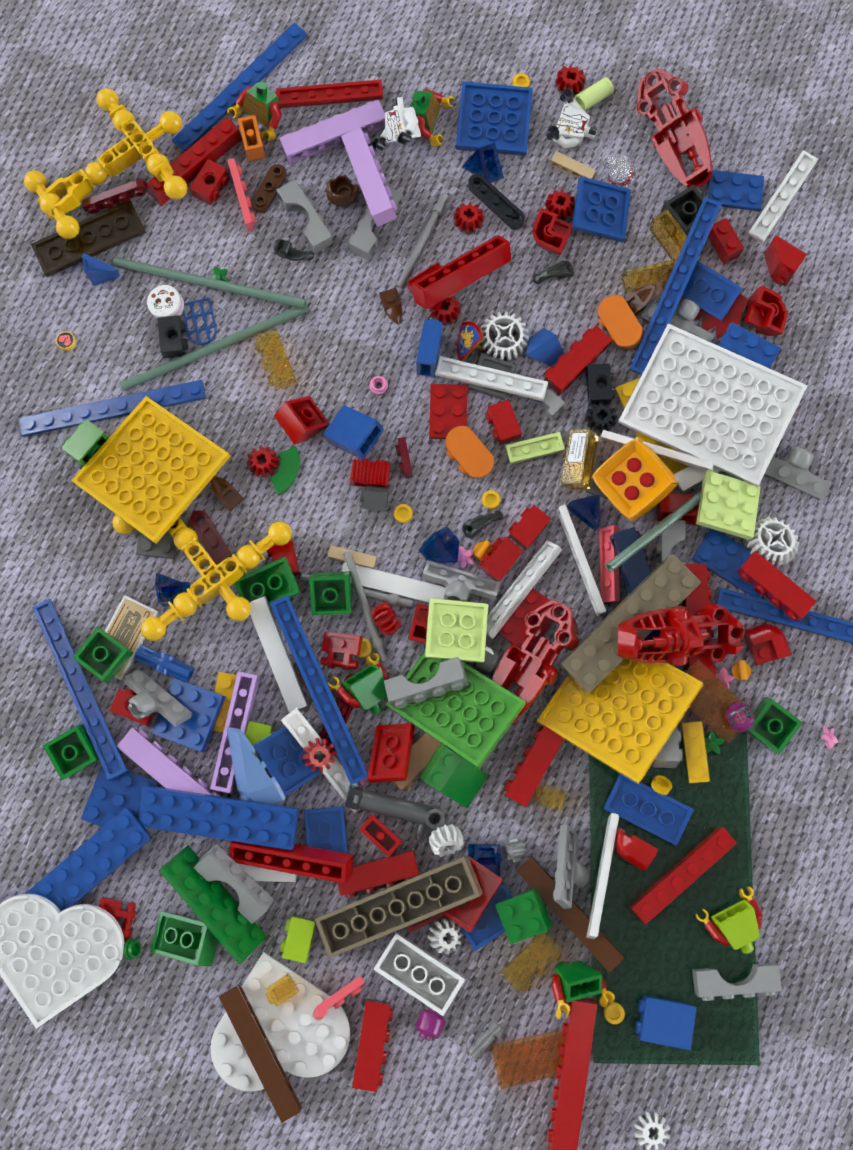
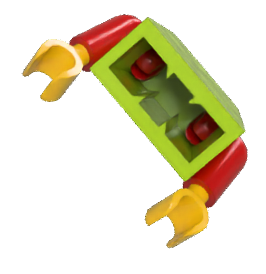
[695,886,763,954]

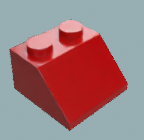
[764,235,807,286]
[274,396,330,445]

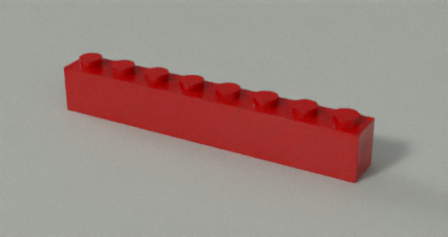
[546,998,597,1150]

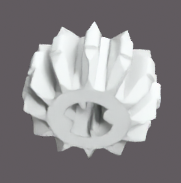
[429,824,464,857]
[427,918,463,954]
[634,1112,670,1150]

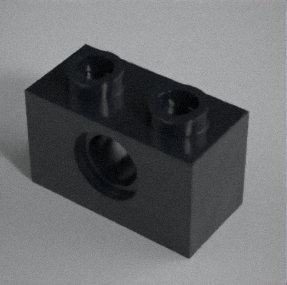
[157,315,189,359]
[586,364,615,406]

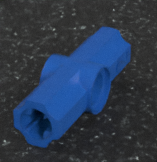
[134,645,195,683]

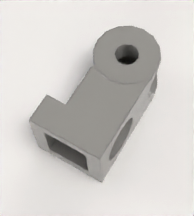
[532,388,565,421]

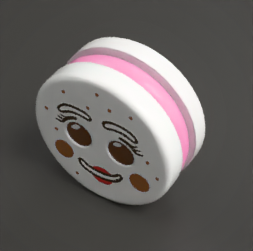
[147,285,184,318]

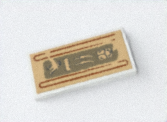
[105,595,159,681]

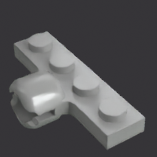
[641,298,715,342]
[764,447,832,500]
[421,560,500,602]
[123,669,192,727]
[553,824,590,909]

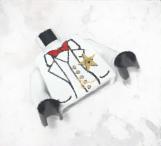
[547,88,597,149]
[371,97,421,150]

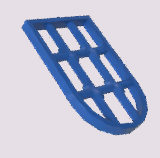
[183,297,217,345]

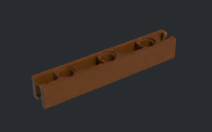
[516,856,625,973]
[219,984,302,1123]

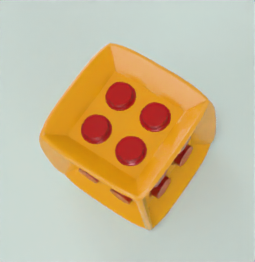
[592,437,680,522]

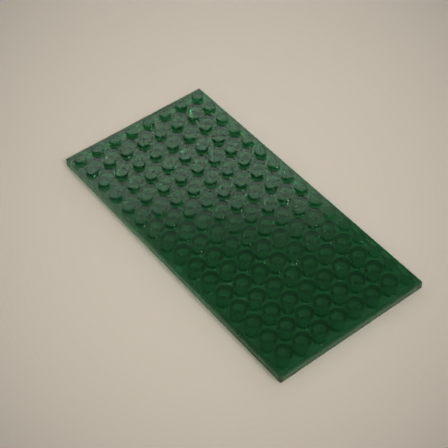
[588,731,760,1065]

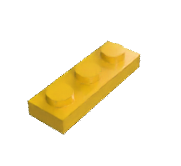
[213,672,237,732]
[682,721,710,783]

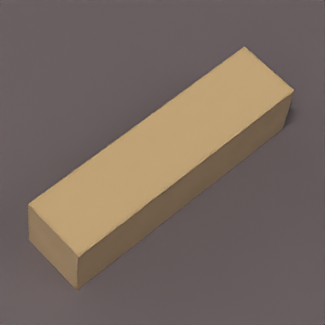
[550,151,596,179]
[327,545,377,569]

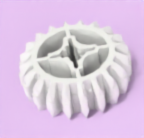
[480,311,529,361]
[746,516,800,567]

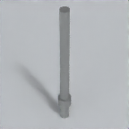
[396,193,448,289]
[343,551,388,663]
[300,573,413,608]

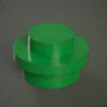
[123,938,141,960]

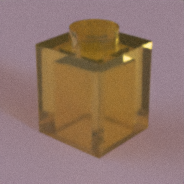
[534,784,567,812]
[265,973,299,1007]

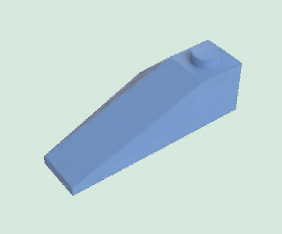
[227,727,286,804]

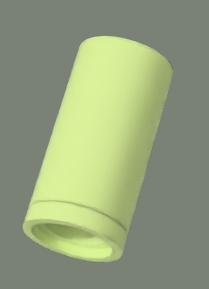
[575,77,614,111]

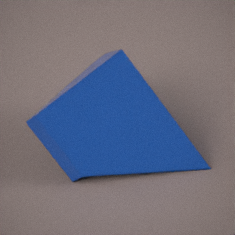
[82,253,120,286]
[526,328,564,366]

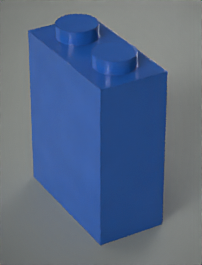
[416,319,443,378]
[323,405,384,460]
[635,994,697,1050]

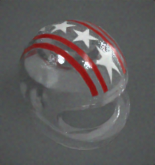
[603,156,636,188]

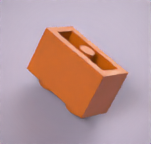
[238,115,266,162]

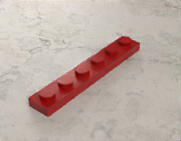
[276,79,383,108]

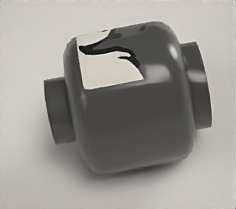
[474,645,501,674]

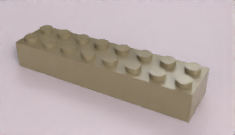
[558,554,701,693]
[315,855,483,958]

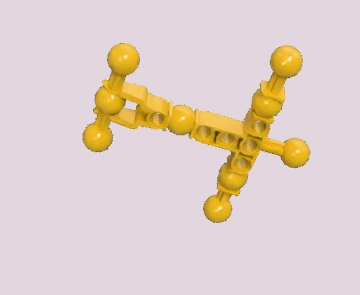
[23,88,188,239]
[112,514,292,641]

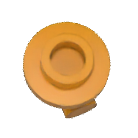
[473,540,492,560]
[731,660,751,681]

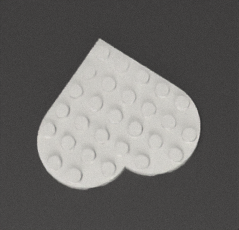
[0,894,124,1029]
[211,952,350,1091]

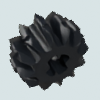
[585,401,617,434]

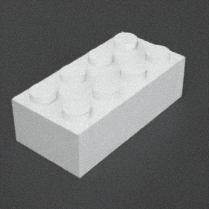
[374,931,465,1016]

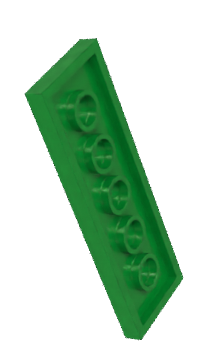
[158,845,267,964]

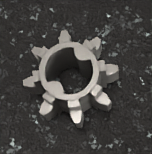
[499,838,526,863]

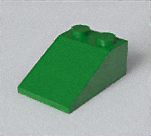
[234,557,301,617]
[419,743,488,808]
[150,911,218,967]

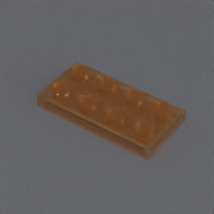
[685,660,755,744]
[491,1029,564,1089]

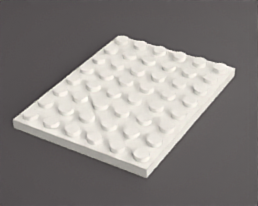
[618,324,807,487]

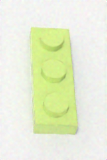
[505,432,565,465]

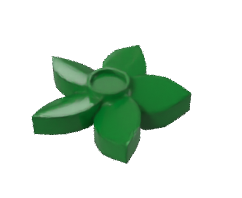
[210,266,229,282]
[705,731,724,754]

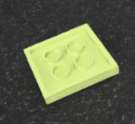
[696,470,761,540]
[425,598,488,663]

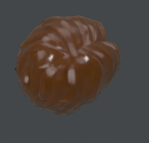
[325,175,360,207]

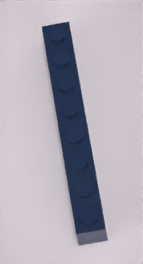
[609,527,686,672]

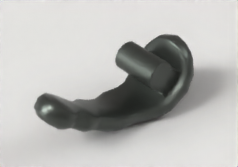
[274,239,314,261]
[533,260,574,284]
[462,510,503,538]

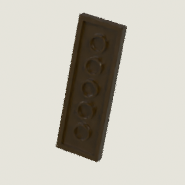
[31,200,146,277]

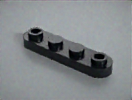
[468,174,525,229]

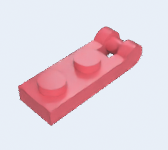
[313,975,365,1021]

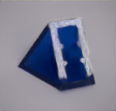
[462,143,504,183]
[567,494,600,532]
[418,526,459,564]
[155,572,190,607]
[468,844,501,877]

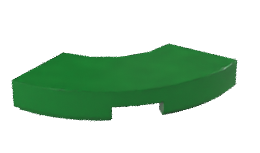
[270,446,300,496]

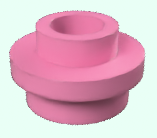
[369,376,388,395]

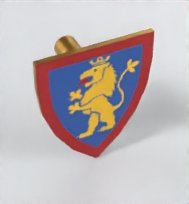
[457,321,488,361]

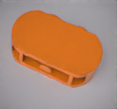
[598,295,645,350]
[445,426,494,478]

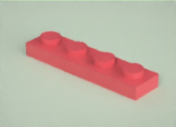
[227,158,256,231]
[599,525,620,604]

